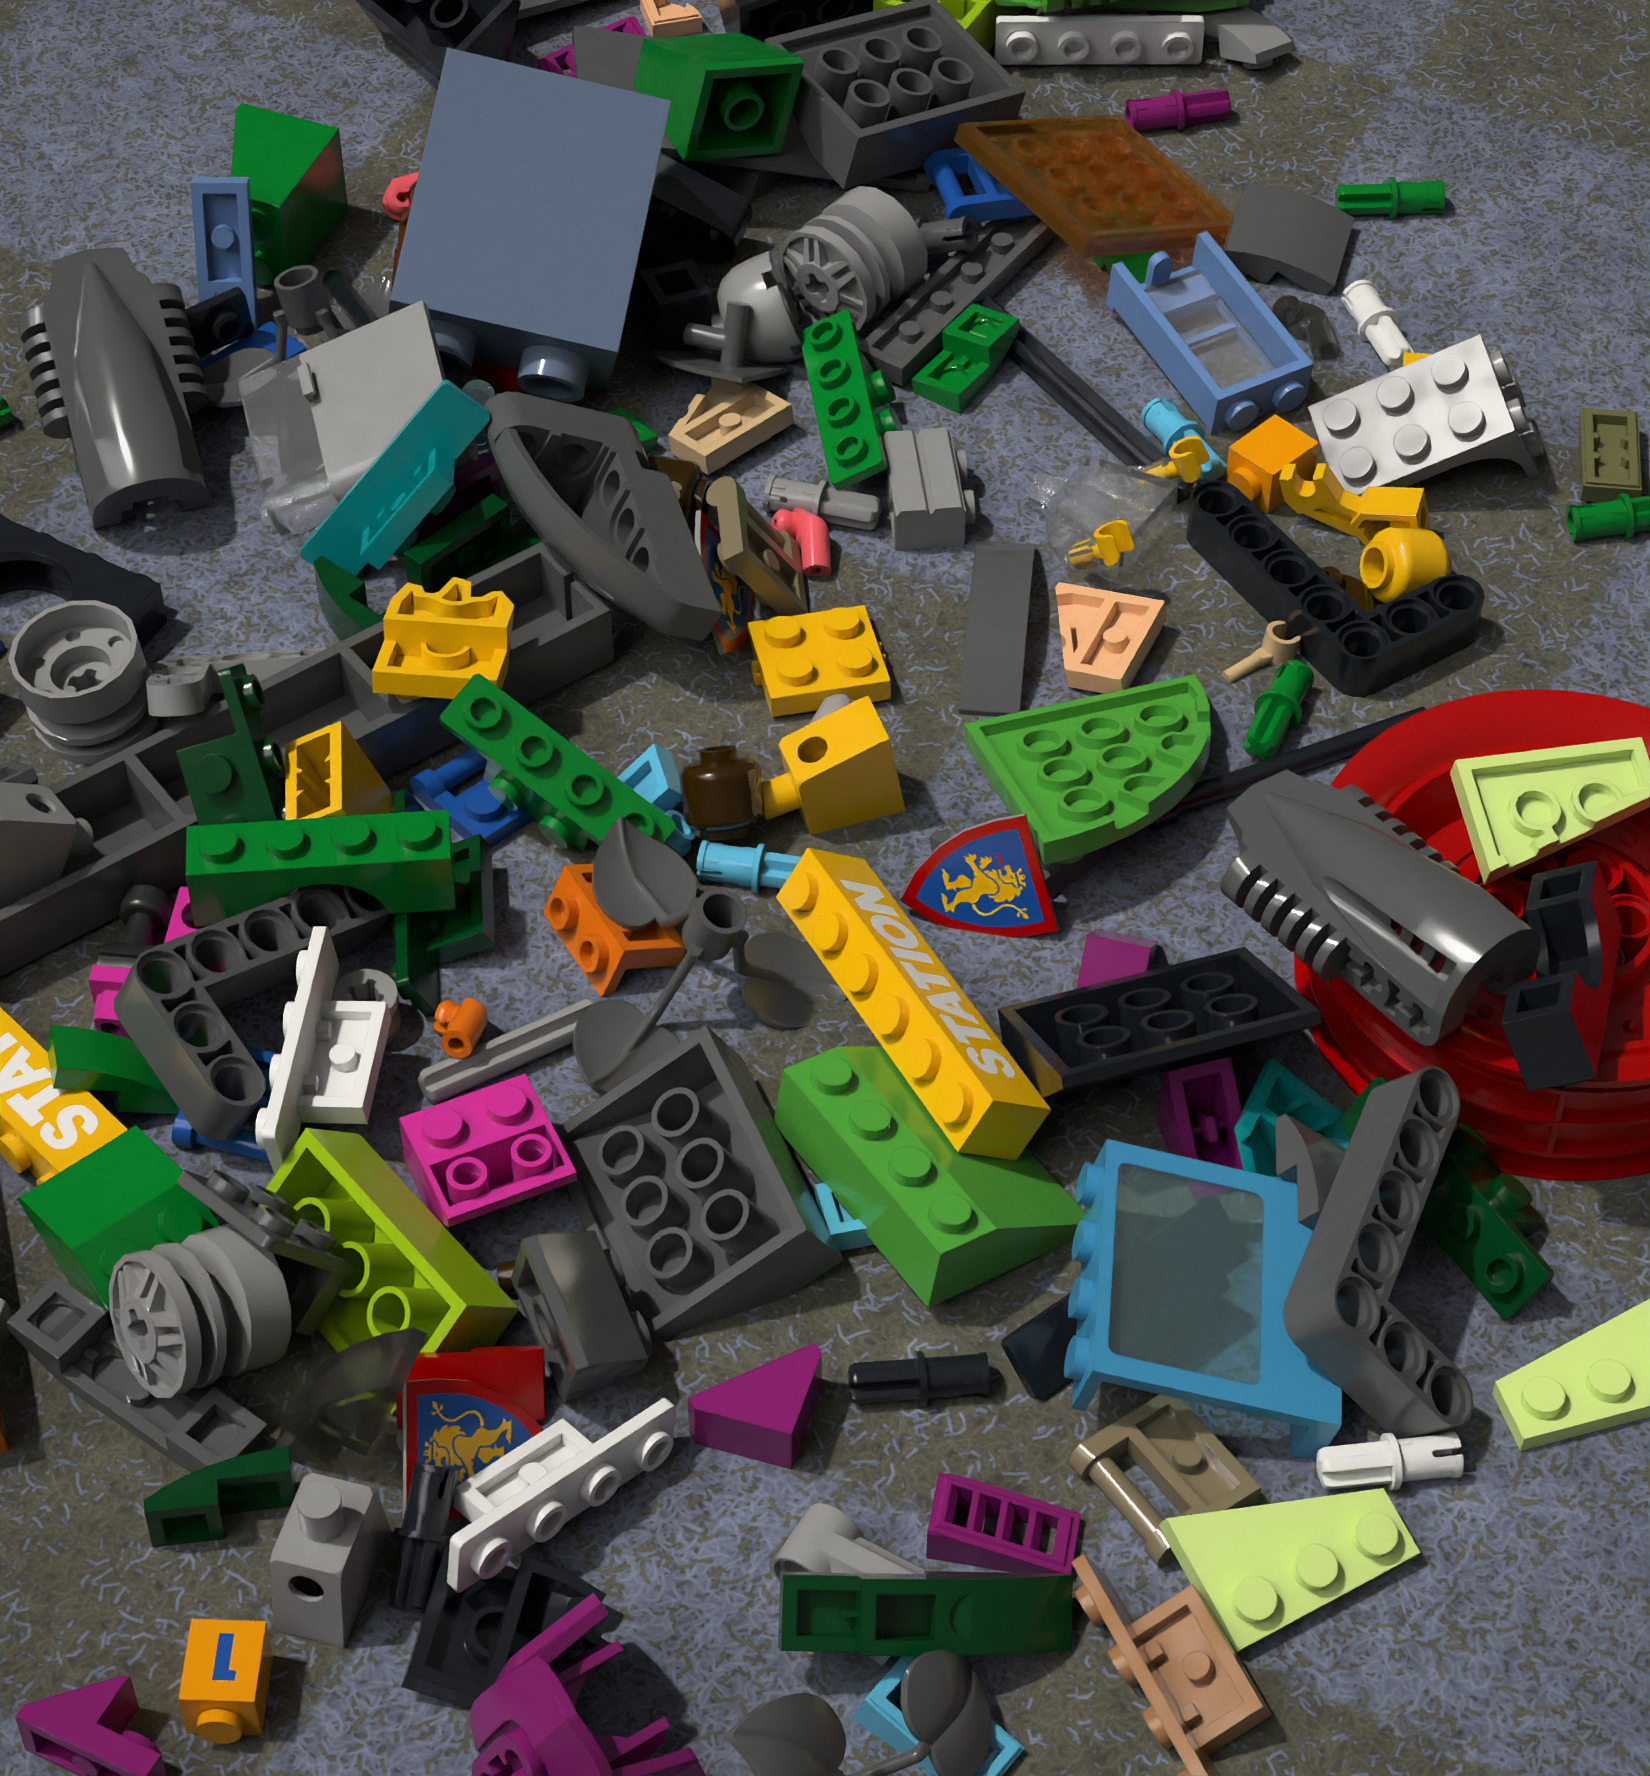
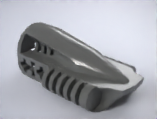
[17,247,209,530]
[1220,769,1540,1046]

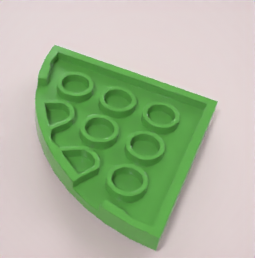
[964,674,1211,865]

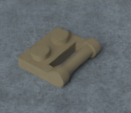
[706,476,808,616]
[1068,1394,1262,1568]

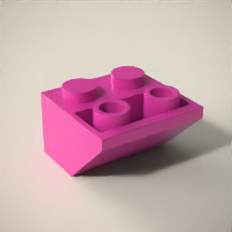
[399,1073,577,1227]

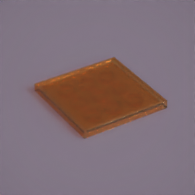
[954,114,1234,257]

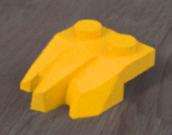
[372,577,515,700]

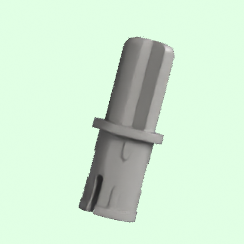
[763,475,881,530]

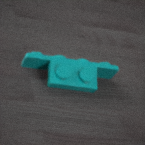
[300,380,490,577]

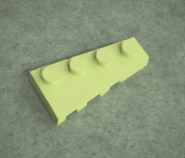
[1492,1299,1650,1451]

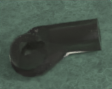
[1272,295,1340,361]

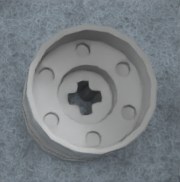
[779,186,928,331]
[8,600,159,764]
[109,1223,291,1398]

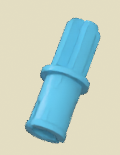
[1141,397,1226,483]
[696,840,801,894]

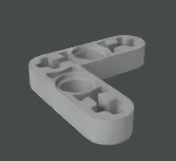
[146,648,327,717]

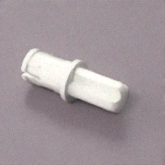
[1341,280,1415,371]
[1316,1432,1464,1490]

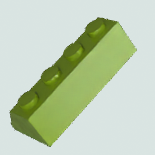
[266,1128,519,1415]

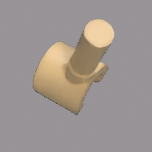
[1221,620,1301,684]

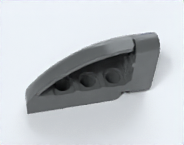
[483,392,722,642]

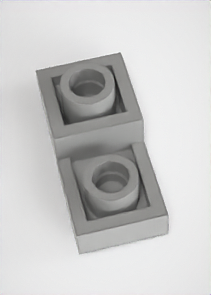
[1181,6,1293,69]

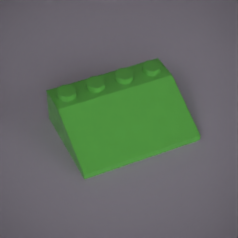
[774,1046,1084,1308]

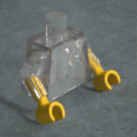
[1029,436,1210,586]

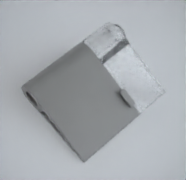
[238,300,479,541]

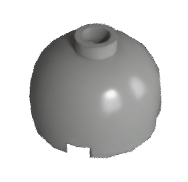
[711,251,804,365]

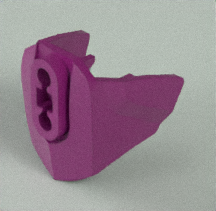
[469,1592,706,1776]

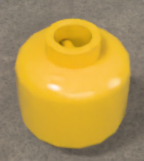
[1359,527,1452,603]

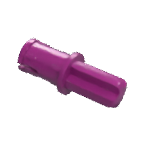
[1124,88,1231,134]

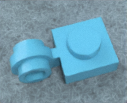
[617,744,695,857]

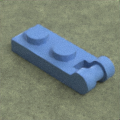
[190,177,260,331]

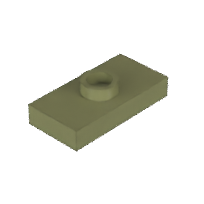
[1578,408,1642,502]

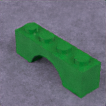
[185,809,456,927]

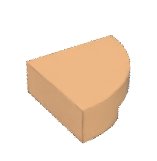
[640,0,703,38]

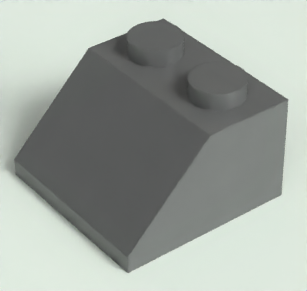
[511,1230,653,1404]

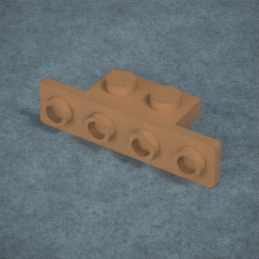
[1071,1553,1272,1776]

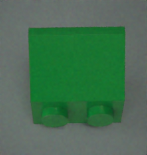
[17,1125,220,1311]

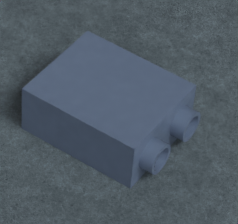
[388,47,671,402]

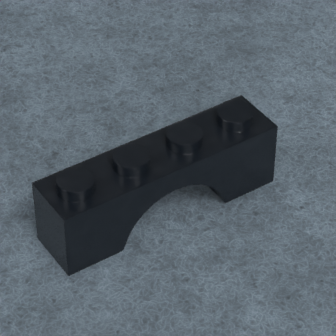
[0,514,167,648]
[1501,860,1622,1092]

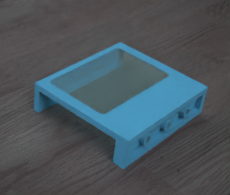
[1064,1139,1342,1459]

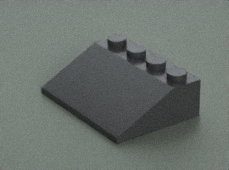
[765,0,1026,189]
[555,1025,844,1342]

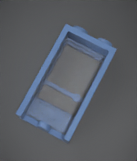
[1106,231,1314,435]

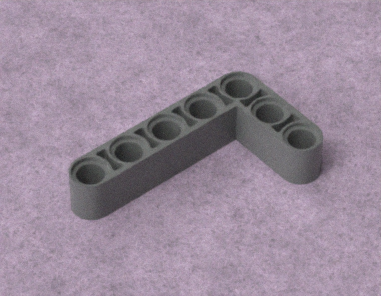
[114,884,391,1141]
[1283,1066,1473,1439]

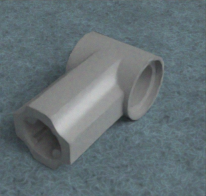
[771,1503,926,1582]

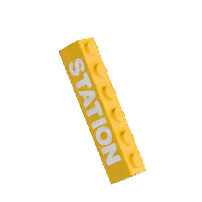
[776,847,1051,1161]
[0,1007,128,1186]

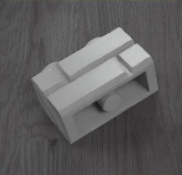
[881,427,975,550]

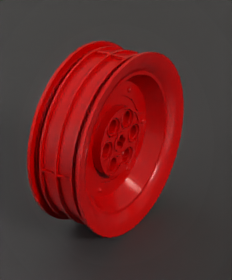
[1294,689,1650,1182]

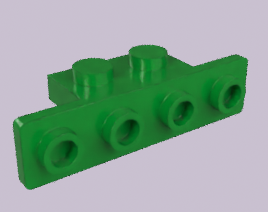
[799,309,903,490]
[440,674,676,852]

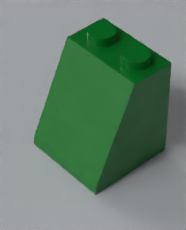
[633,32,804,162]
[231,103,348,285]

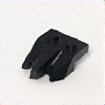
[401,1546,608,1710]

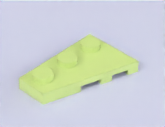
[1450,737,1650,885]
[1158,1488,1421,1653]

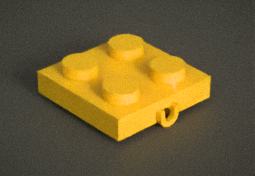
[747,605,891,717]

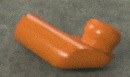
[433,998,488,1059]

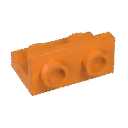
[544,864,686,996]

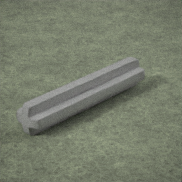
[418,999,594,1105]

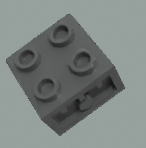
[177,1170,354,1337]

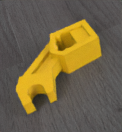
[1279,463,1430,546]

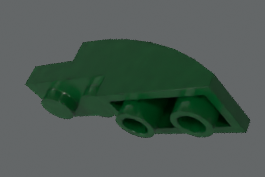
[778,1571,1073,1656]

